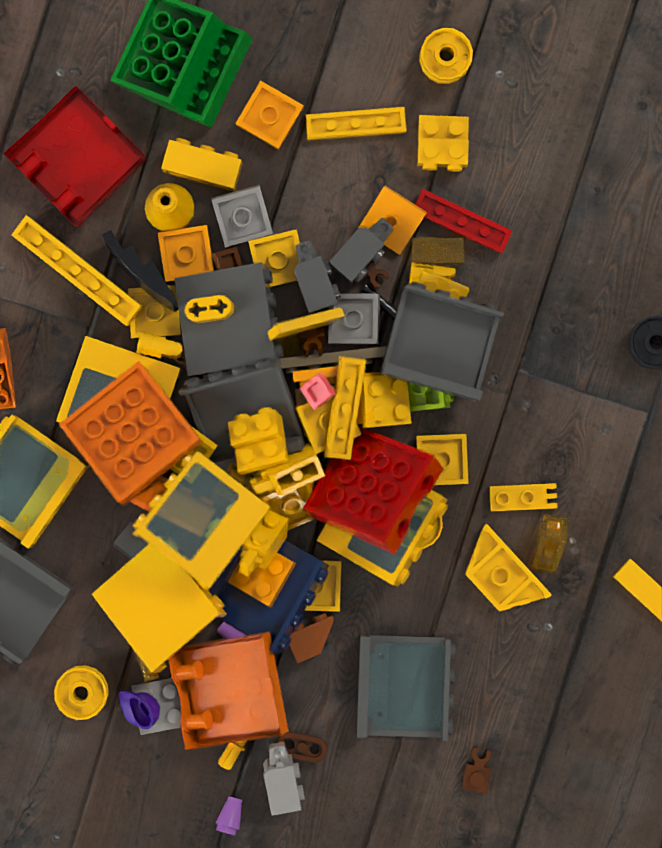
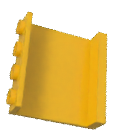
[92,536,227,673]

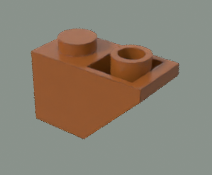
[290,612,334,664]

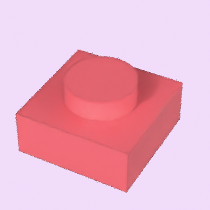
[300,373,336,409]

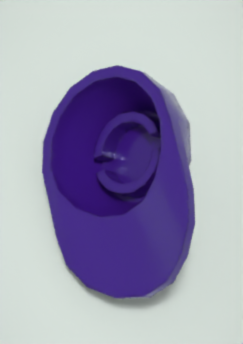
[119,690,160,729]

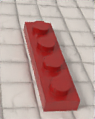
[415,189,512,254]

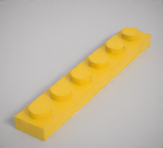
[12,215,143,326]

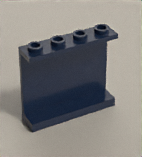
[208,540,329,654]

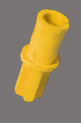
[218,740,247,770]

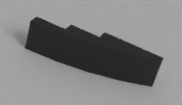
[102,230,179,312]

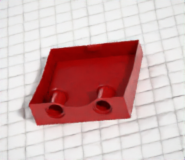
[3,86,147,228]
[303,426,444,555]

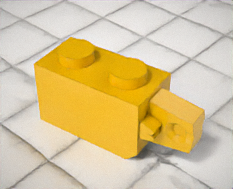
[250,443,325,495]
[240,510,289,576]

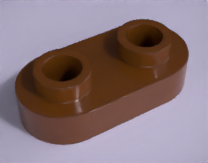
[278,731,327,763]

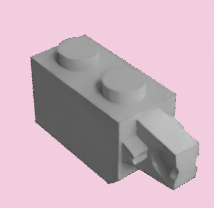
[263,742,305,815]

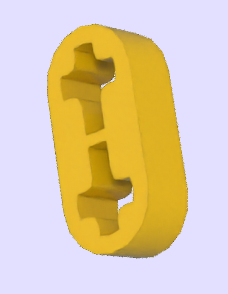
[185,295,234,323]

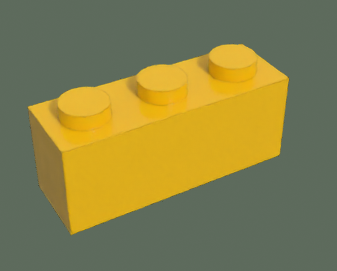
[161,138,243,192]

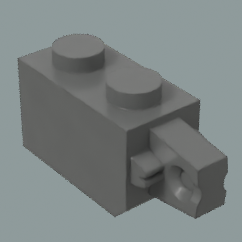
[329,218,393,284]
[294,240,341,315]

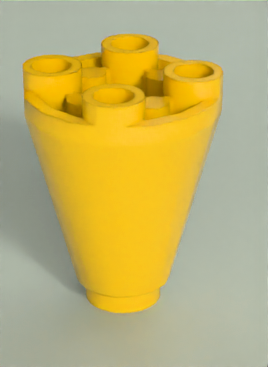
[145,183,195,232]

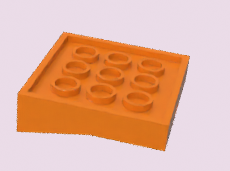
[59,361,203,506]
[168,632,289,750]

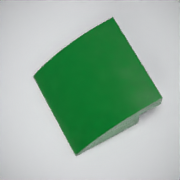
[110,0,253,128]

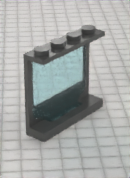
[357,634,455,741]

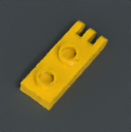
[489,483,558,511]

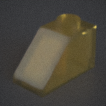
[531,514,568,574]

